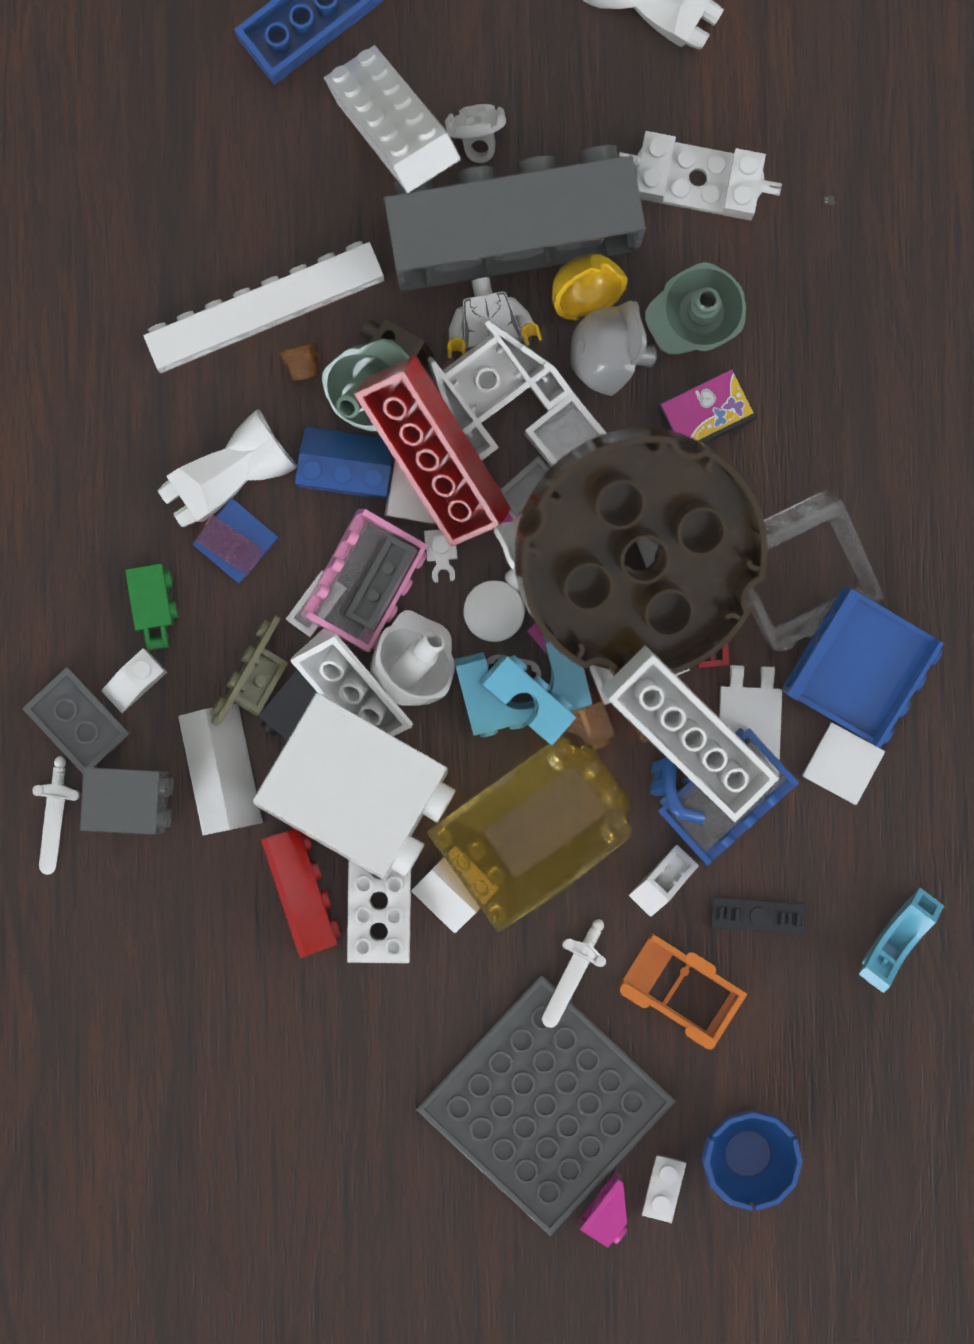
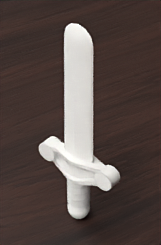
[32,756,80,875]
[542,919,606,1028]

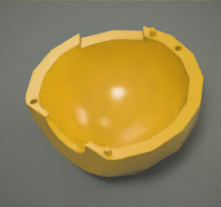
[552,253,628,321]

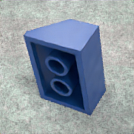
[295,427,393,500]

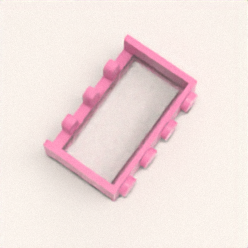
[299,509,428,652]

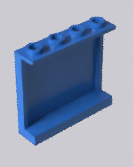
[781,584,944,749]

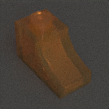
[564,701,615,750]

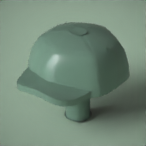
[645,262,746,355]
[322,339,410,431]

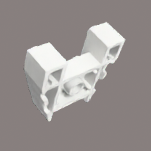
[427,316,573,460]

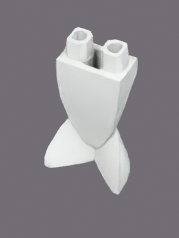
[583,0,724,50]
[157,409,297,527]

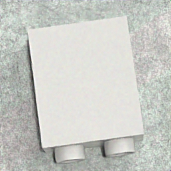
[253,693,456,881]

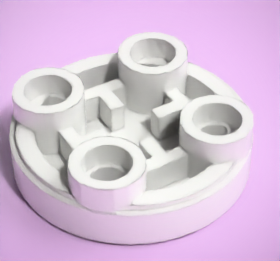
[464,581,525,642]

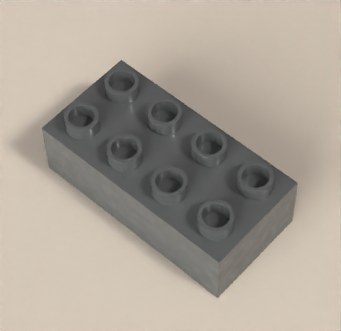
[384,145,646,292]

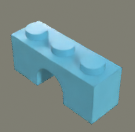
[479,655,576,745]

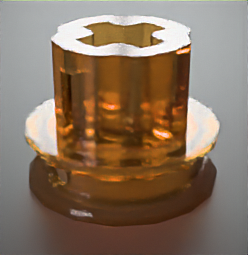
[278,343,319,381]

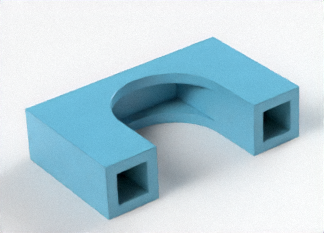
[454,636,593,737]

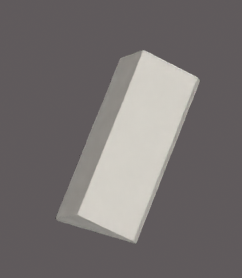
[290,628,413,736]
[178,704,263,835]

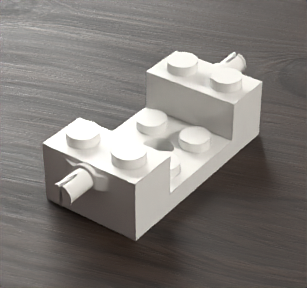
[619,131,782,221]

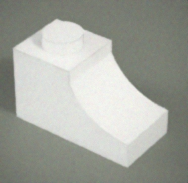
[629,845,699,917]

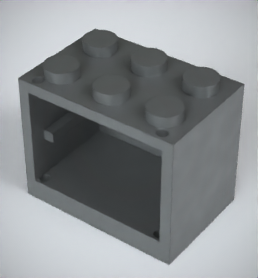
[80,768,174,835]

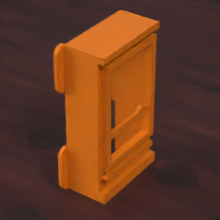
[619,933,747,1050]

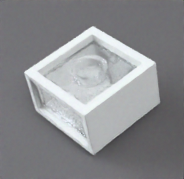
[524,393,606,467]

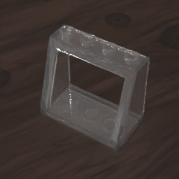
[747,489,885,651]

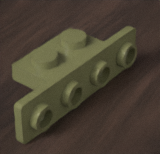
[211,615,288,726]

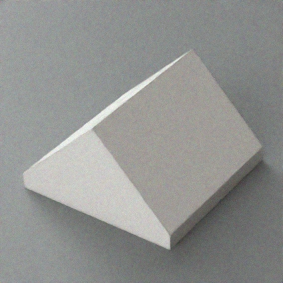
[411,847,497,933]

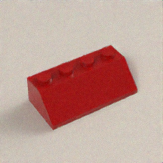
[261,829,342,958]

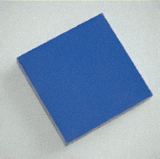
[192,498,279,584]

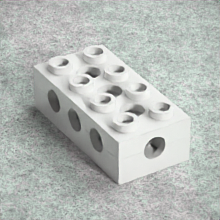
[347,860,411,963]

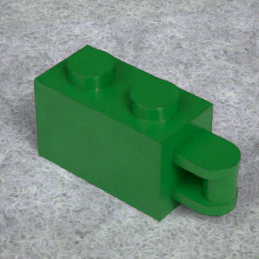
[125,564,178,651]

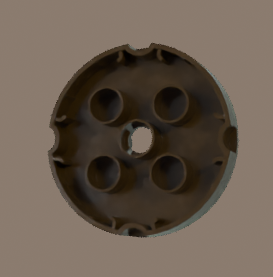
[514,428,768,676]

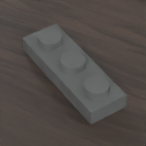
[345,535,418,631]

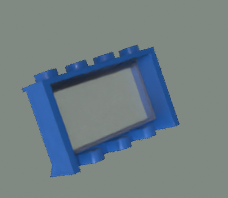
[658,728,800,866]

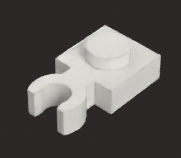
[424,530,457,583]

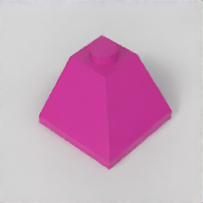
[578,1171,627,1247]

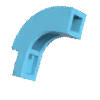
[859,887,944,993]

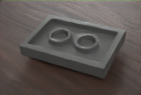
[22,667,130,774]

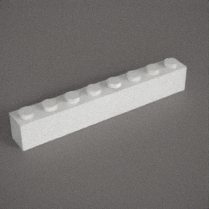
[143,241,385,373]

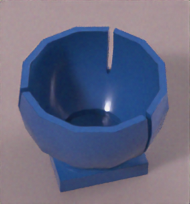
[701,1109,803,1211]

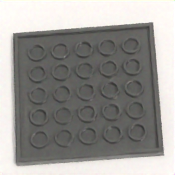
[416,974,676,1236]

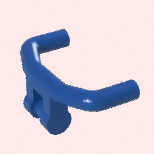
[650,756,705,824]

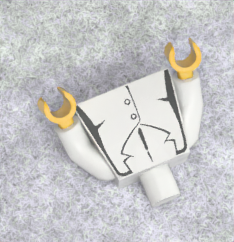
[447,277,542,359]

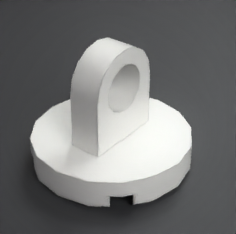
[445,104,506,163]

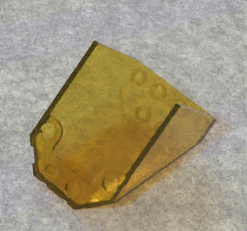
[427,736,632,933]

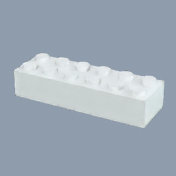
[323,45,461,193]
[601,645,779,822]

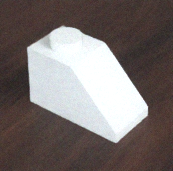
[101,648,167,713]

